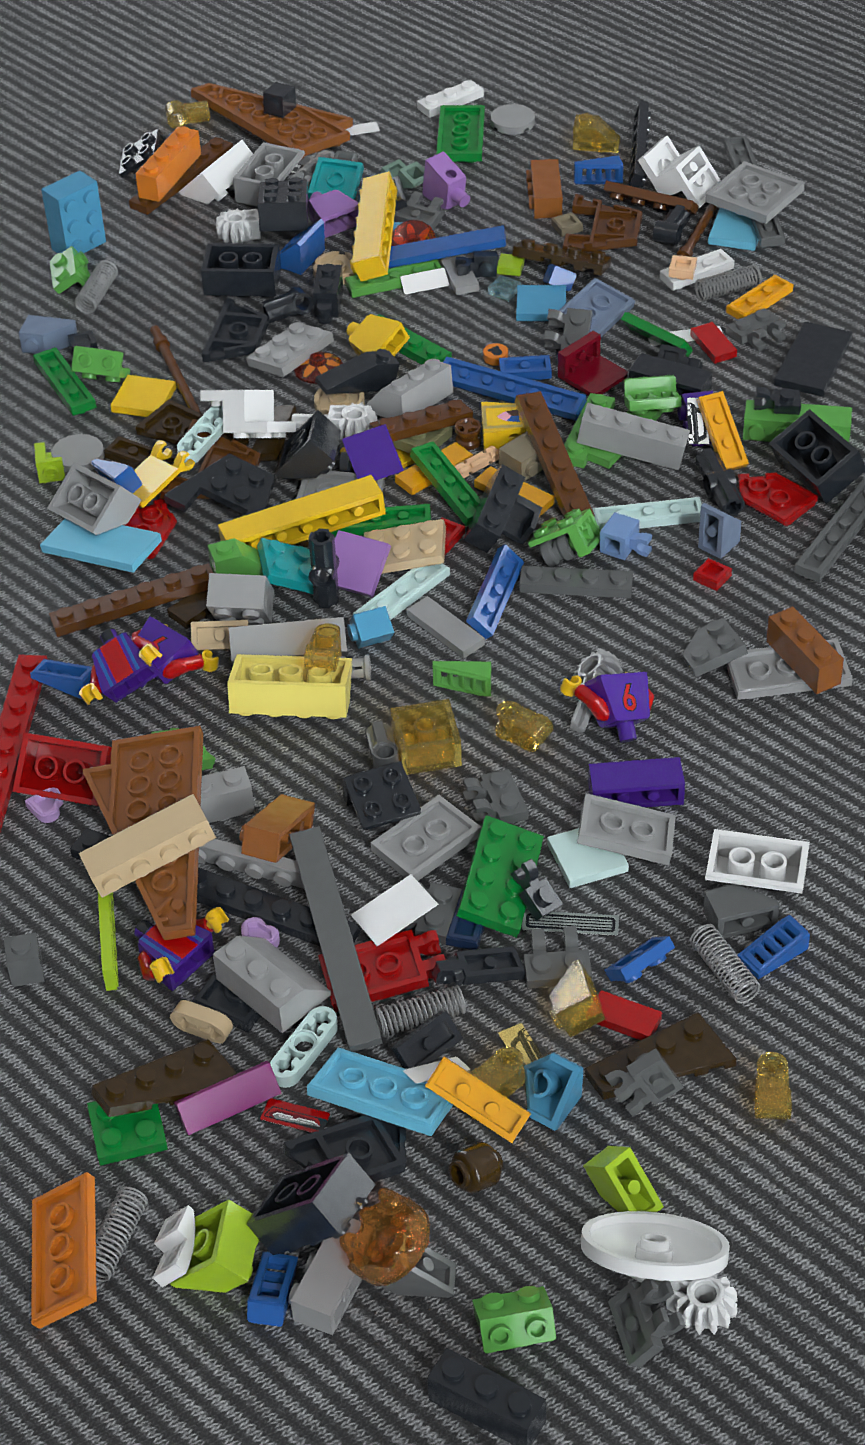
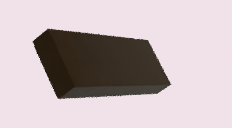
[252,405,297,461]
[104,436,176,468]

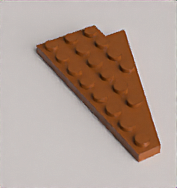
[191,83,353,159]
[83,726,204,940]

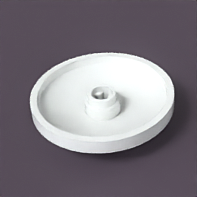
[581,1211,730,1281]

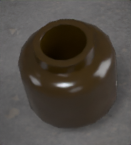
[449,1142,503,1194]

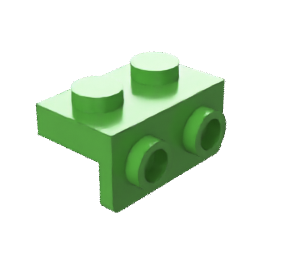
[50,246,90,294]
[71,346,130,383]
[624,375,681,414]
[472,1286,556,1353]

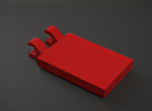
[318,929,446,1012]

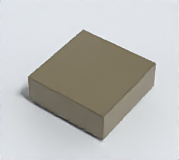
[551,212,583,237]

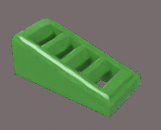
[433,661,492,696]

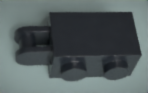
[313,264,344,324]

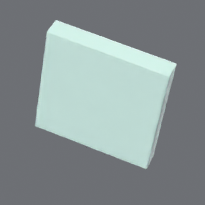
[547,828,629,888]

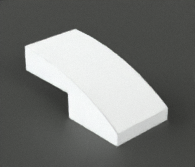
[152,1205,195,1288]

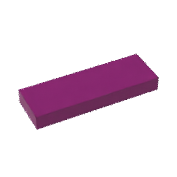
[174,1061,281,1135]

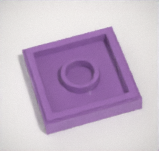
[335,530,391,598]

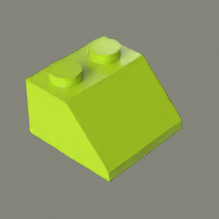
[170,1199,259,1293]

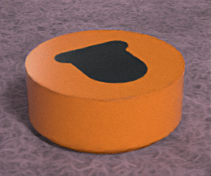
[483,343,508,366]

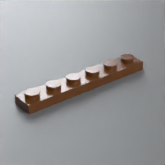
[129,137,233,215]
[515,391,595,518]
[49,563,213,637]

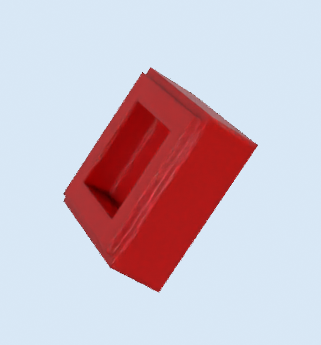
[693,558,732,591]

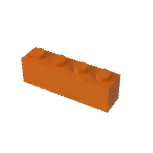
[135,126,201,202]

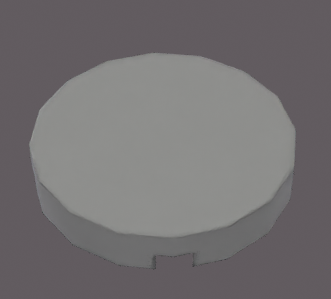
[491,104,535,135]
[51,434,104,473]

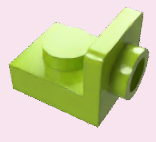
[34,442,65,483]

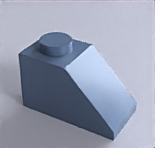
[19,315,77,354]
[698,503,741,559]

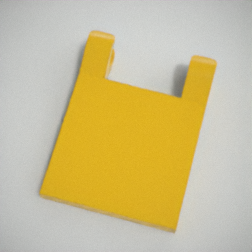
[133,440,195,508]

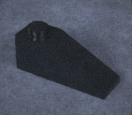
[315,349,400,395]

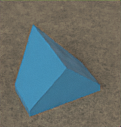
[524,1053,583,1131]

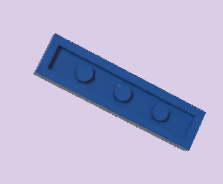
[466,544,524,639]

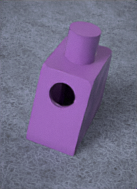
[422,151,470,210]
[308,190,359,238]

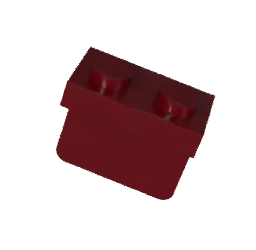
[558,331,628,395]

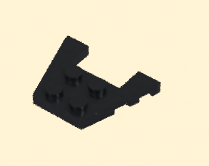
[164,453,275,516]

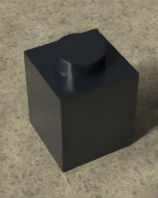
[263,82,296,118]

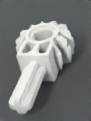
[216,208,261,244]
[291,402,377,439]
[627,1274,737,1335]

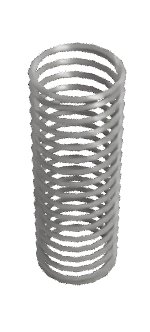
[75,260,118,314]
[695,264,762,301]
[690,924,760,1004]
[375,985,466,1037]
[96,1186,148,1282]

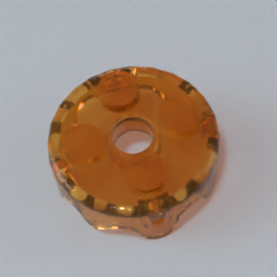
[339,1188,430,1286]

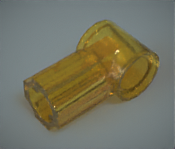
[165,100,210,129]

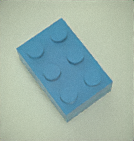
[41,170,106,253]

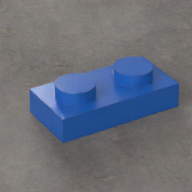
[499,355,552,380]
[605,936,675,983]

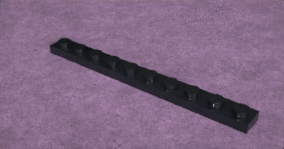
[70,828,360,947]

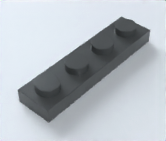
[520,566,633,598]

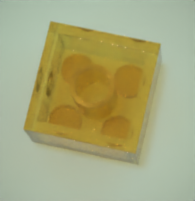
[390,699,462,775]

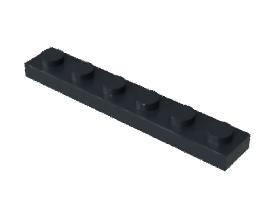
[628,100,651,188]

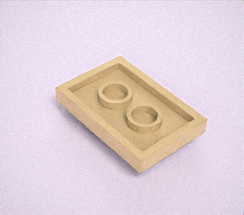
[364,519,446,574]

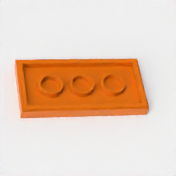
[31,1172,97,1329]

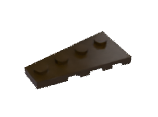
[512,239,611,276]
[135,399,249,446]
[585,1012,737,1100]
[91,1039,237,1117]

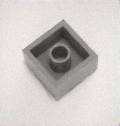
[206,573,274,626]

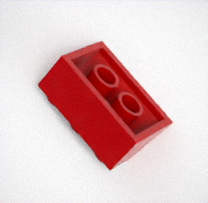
[12,732,112,806]

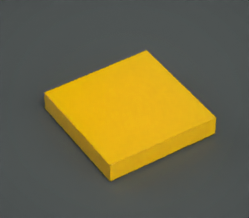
[110,375,176,417]

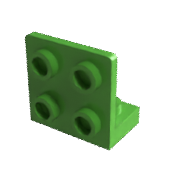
[528,508,600,558]

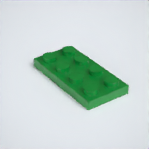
[436,105,485,163]
[456,815,544,938]

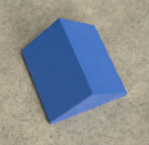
[280,219,325,275]

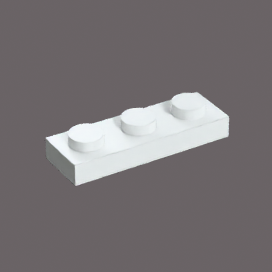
[417,80,484,118]
[660,249,734,291]

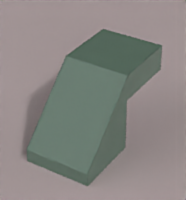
[380,159,425,188]

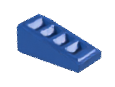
[574,155,623,184]
[91,458,142,494]
[30,659,92,699]
[738,915,810,979]
[247,1252,298,1327]

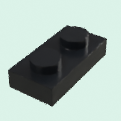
[391,1010,463,1069]

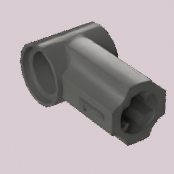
[365,721,400,769]

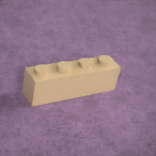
[79,794,216,897]

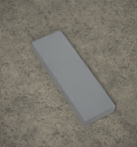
[438,255,479,295]
[406,596,485,659]

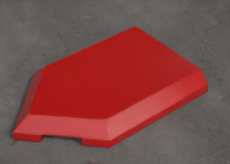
[738,473,818,527]
[124,499,177,559]

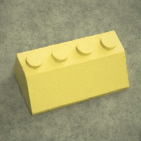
[228,654,352,719]

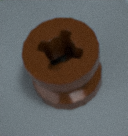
[455,418,481,450]

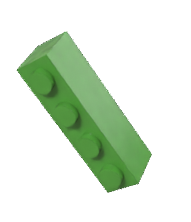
[743,400,852,442]

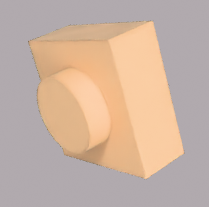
[669,255,697,280]

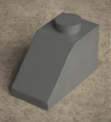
[703,884,780,940]
[371,1233,456,1298]

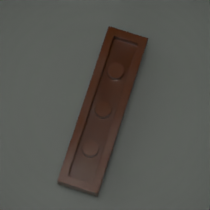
[603,180,699,215]
[369,400,473,441]

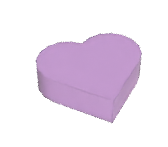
[25,788,63,823]
[241,917,280,948]

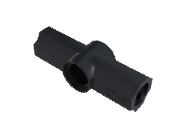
[695,448,745,517]
[308,528,340,609]

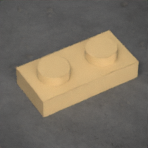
[191,620,249,651]

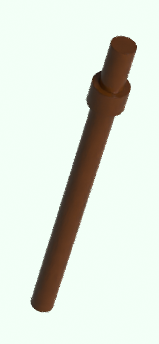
[676,203,718,257]
[150,325,202,414]

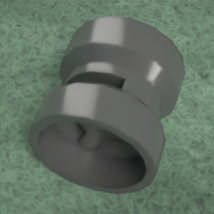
[540,533,577,567]

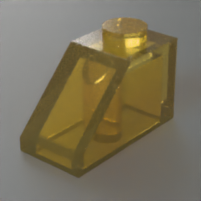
[573,113,621,153]
[549,959,605,1038]

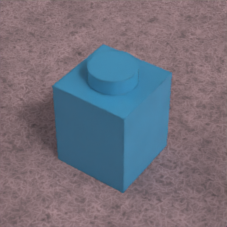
[347,606,394,648]

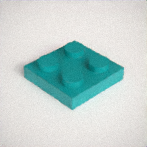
[308,157,364,200]
[257,538,313,594]

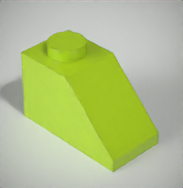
[583,1146,664,1212]

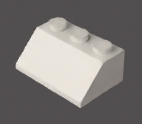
[179,140,253,204]
[705,829,810,894]

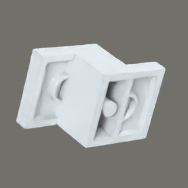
[638,135,721,208]
[200,390,296,438]

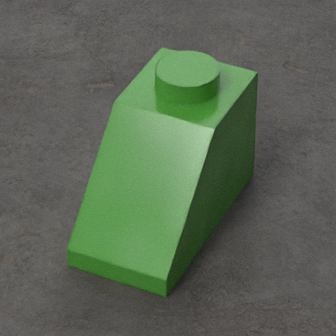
[208,538,263,576]

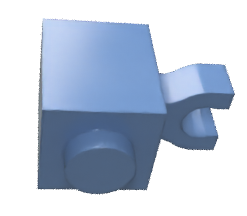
[600,512,652,560]

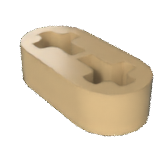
[170,1000,233,1043]

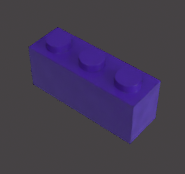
[588,757,685,807]

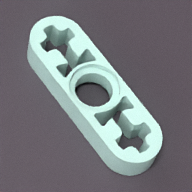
[177,406,223,463]
[270,1006,338,1088]

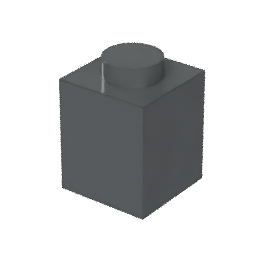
[4,932,45,987]

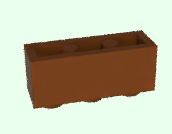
[526,159,563,219]
[766,607,844,694]
[239,794,315,863]

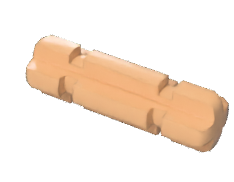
[454,446,499,478]

